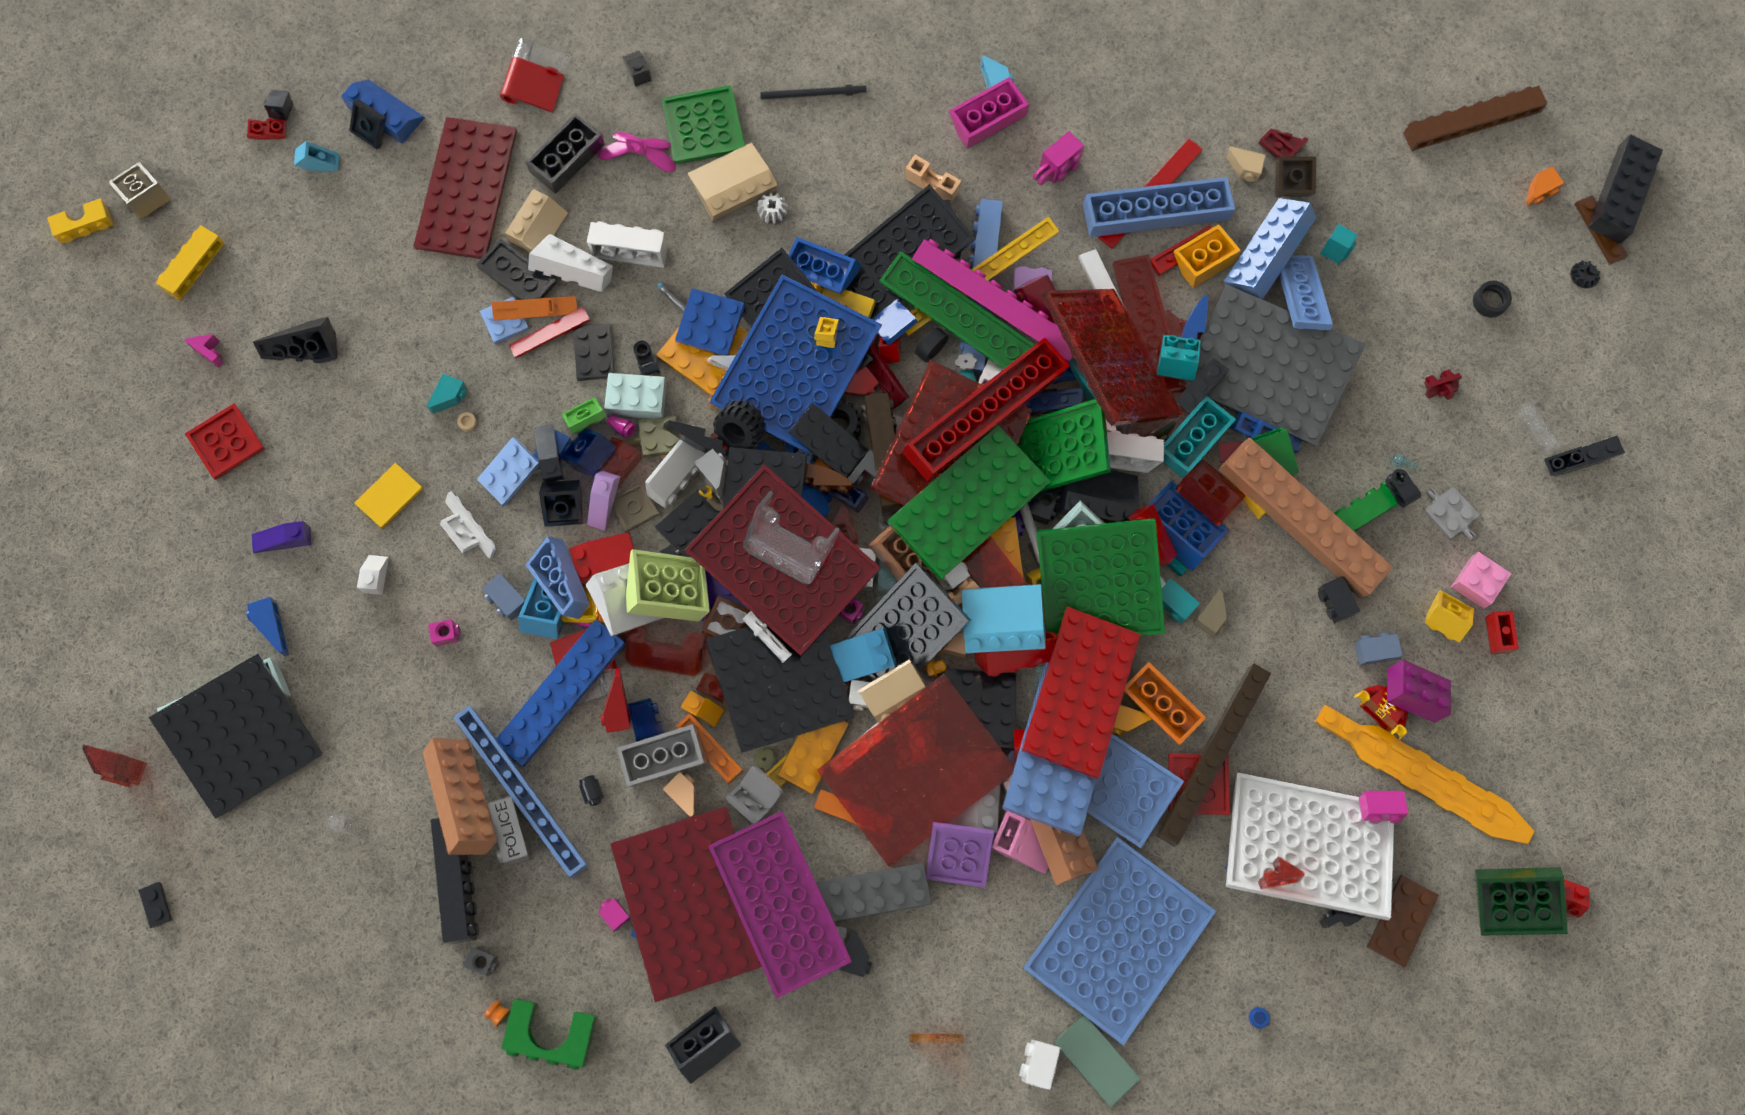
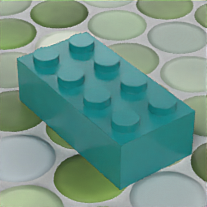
[1163,396,1236,480]

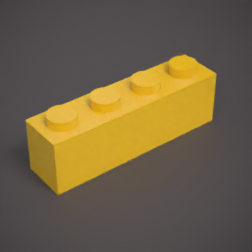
[156,225,225,301]

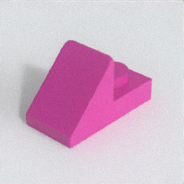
[184,334,224,368]

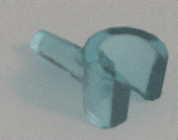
[1390,454,1418,468]

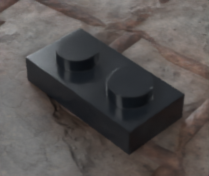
[138,882,172,928]

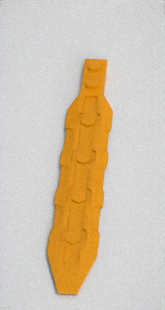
[1315,705,1535,844]

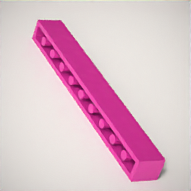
[912,239,1082,361]

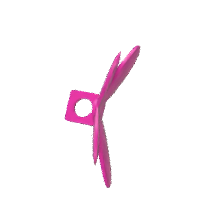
[598,132,676,172]

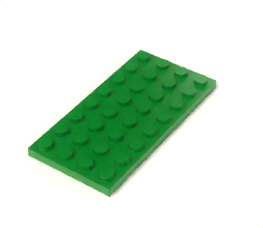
[887,425,1051,580]

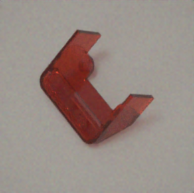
[625,615,709,677]

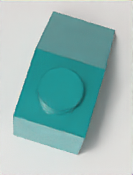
[426,374,467,413]

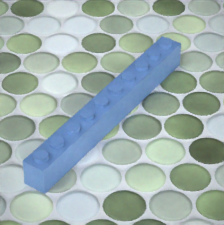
[958,199,1003,376]
[453,706,589,879]

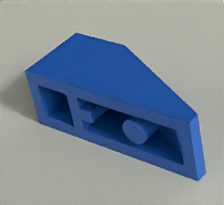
[246,597,289,656]

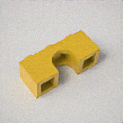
[47,198,114,244]

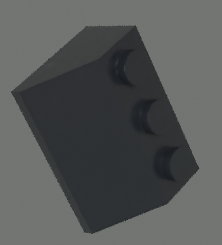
[665,1006,741,1084]

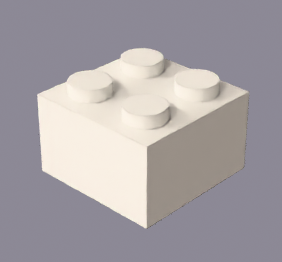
[1019,1039,1060,1090]

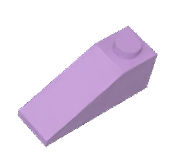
[587,471,621,531]

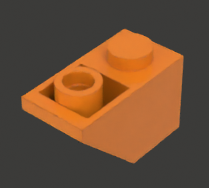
[1526,166,1565,206]

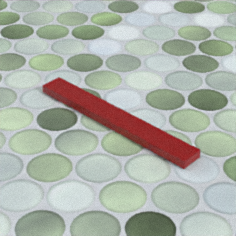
[1098,139,1203,249]

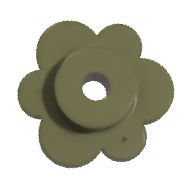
[753,749,776,771]

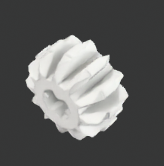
[757,192,788,225]

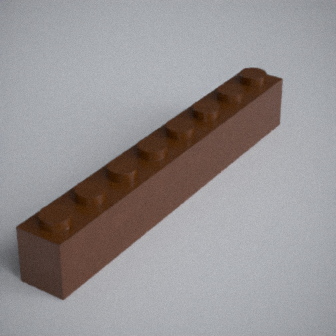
[1403,86,1548,151]

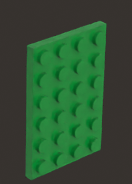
[1009,398,1111,492]

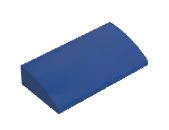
[788,237,861,294]

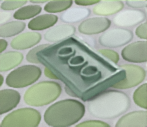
[1054,1015,1140,1107]

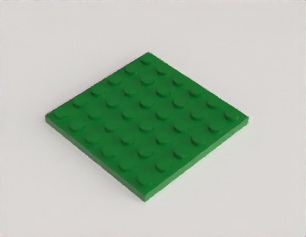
[1036,518,1165,636]

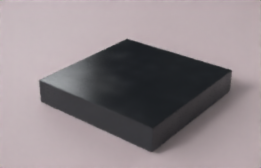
[349,99,386,149]

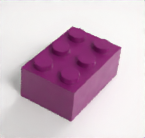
[1387,659,1451,723]

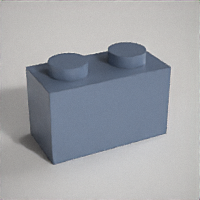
[482,574,525,620]
[1354,632,1403,666]

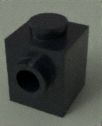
[264,89,293,120]

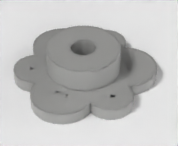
[955,353,977,371]

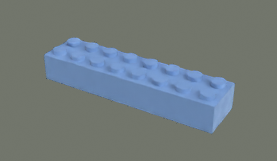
[1082,177,1235,237]

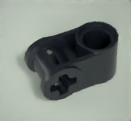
[633,340,660,376]
[1385,469,1421,508]

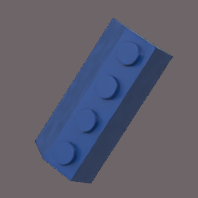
[341,79,425,144]

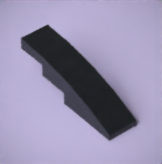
[663,420,729,461]

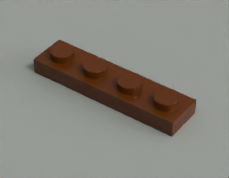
[1574,195,1628,265]

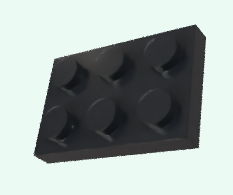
[573,323,614,381]

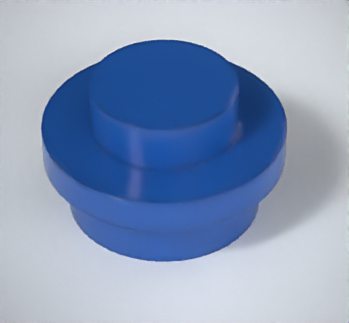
[1249,1007,1270,1028]

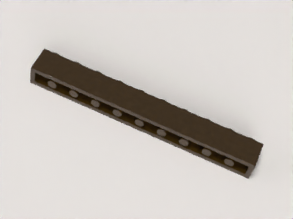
[1156,663,1271,847]

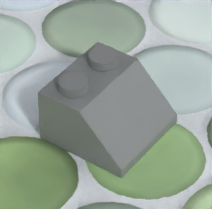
[694,449,727,504]

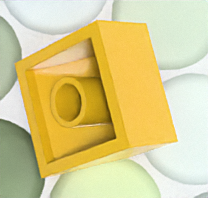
[1425,590,1474,643]

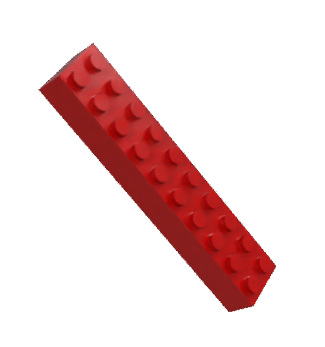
[902,338,1070,482]

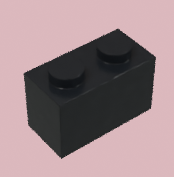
[1318,576,1360,624]

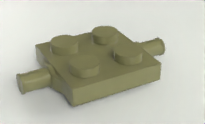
[627,416,680,458]

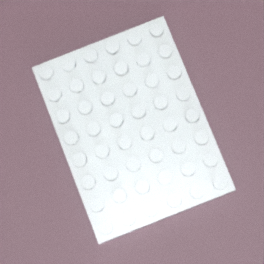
[1226,772,1394,920]

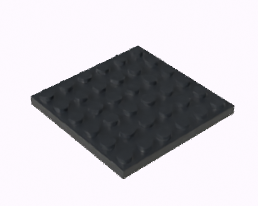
[705,622,854,754]
[148,654,323,819]

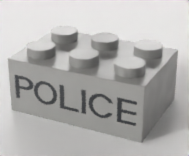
[487,797,529,867]

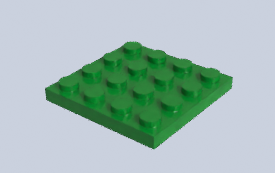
[661,85,744,165]

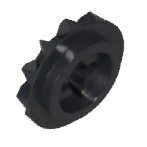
[1570,260,1601,289]

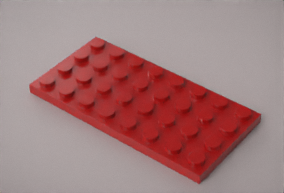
[1022,607,1140,779]

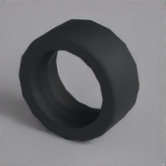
[1473,281,1512,318]
[915,327,949,363]

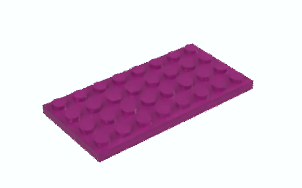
[709,811,852,999]

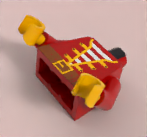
[1354,685,1408,740]

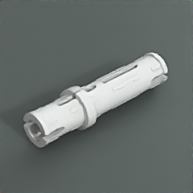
[742,611,792,663]

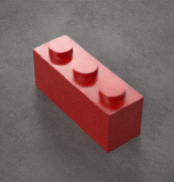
[1128,504,1177,566]

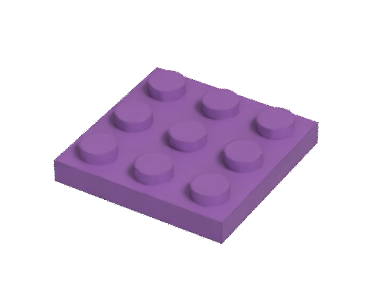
[926,822,994,887]

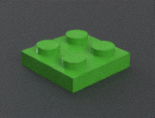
[561,397,606,434]

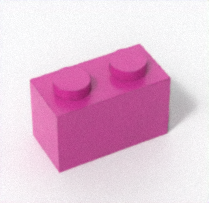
[1359,791,1408,823]

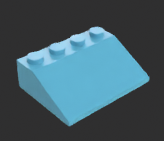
[962,584,1046,653]

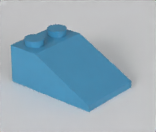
[518,578,564,639]
[830,628,897,682]

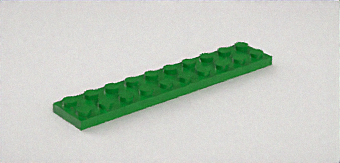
[879,251,1035,369]

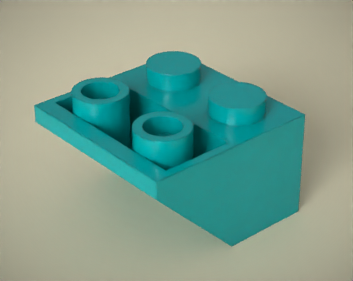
[1157,335,1201,381]

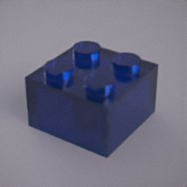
[561,429,616,477]

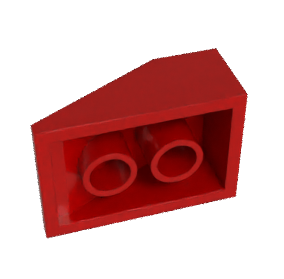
[569,532,635,586]

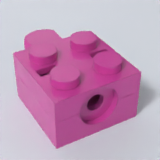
[1033,131,1084,186]

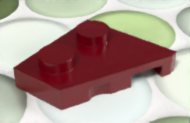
[1258,129,1309,159]

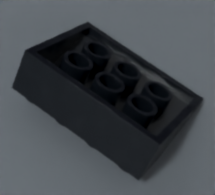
[1057,470,1140,524]

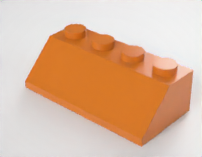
[1124,662,1206,745]

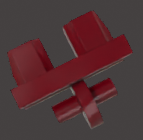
[1424,369,1462,400]

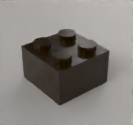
[1275,156,1316,197]

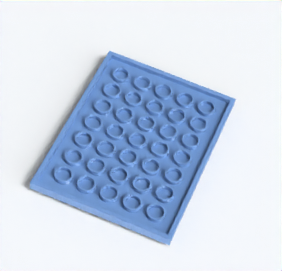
[1023,837,1216,1046]

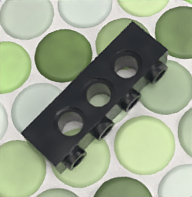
[1030,486,1061,525]

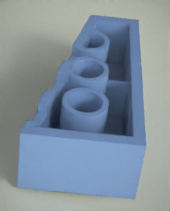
[526,536,590,619]

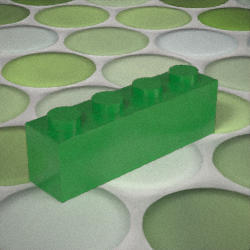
[1334,478,1399,532]

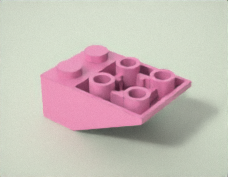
[991,811,1048,874]

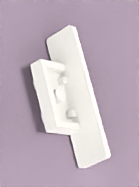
[440,491,496,559]

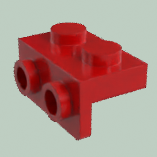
[1564,879,1590,918]

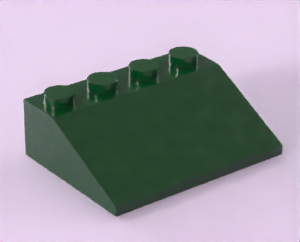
[1475,867,1568,936]

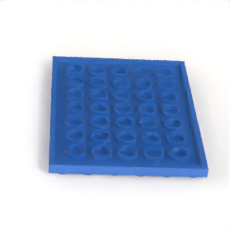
[709,274,882,455]

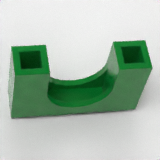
[501,999,597,1070]

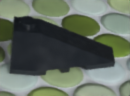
[253,317,337,363]

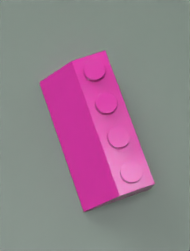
[949,77,1029,149]

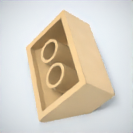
[505,189,568,252]
[858,660,933,727]

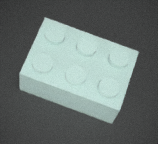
[604,373,667,419]

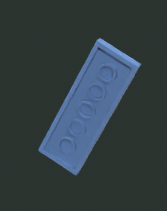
[1279,255,1333,330]

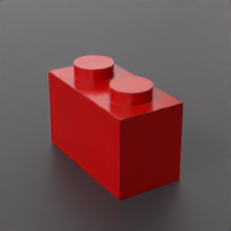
[1485,611,1519,654]

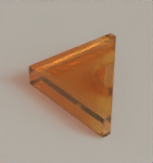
[909,1034,963,1043]

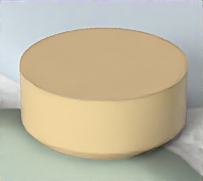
[457,412,477,432]

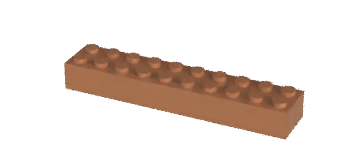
[1218,437,1393,599]

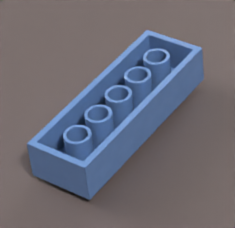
[1224,198,1317,300]

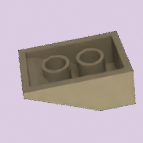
[109,162,171,220]

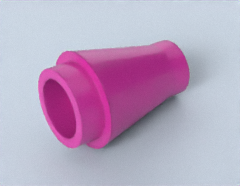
[607,414,636,438]

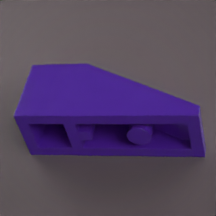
[252,521,312,553]

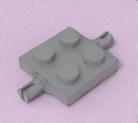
[1423,487,1479,540]

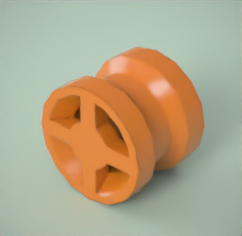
[484,1000,510,1027]

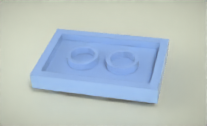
[477,437,540,505]

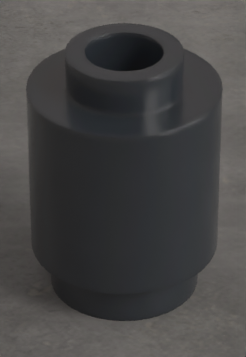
[579,775,604,806]

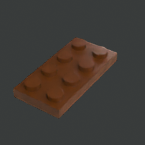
[1367,875,1439,967]

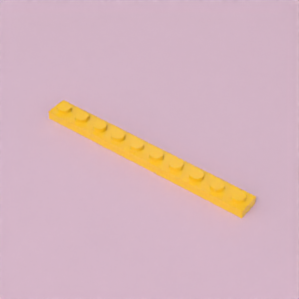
[905,216,1059,337]

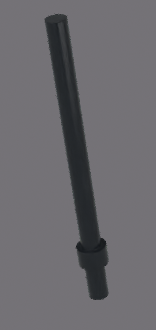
[760,84,867,99]

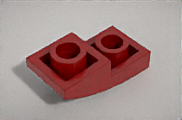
[247,118,286,140]

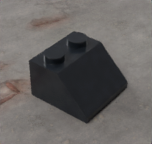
[539,480,583,527]

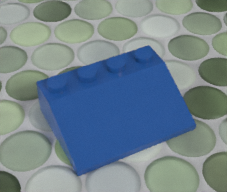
[1148,481,1229,571]

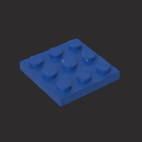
[675,288,745,356]

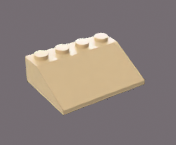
[687,143,778,222]

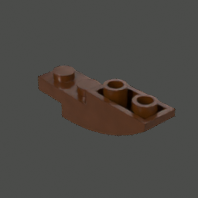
[804,463,855,493]

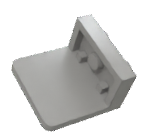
[726,766,783,824]

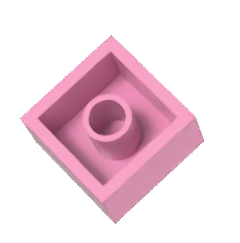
[1451,552,1511,609]

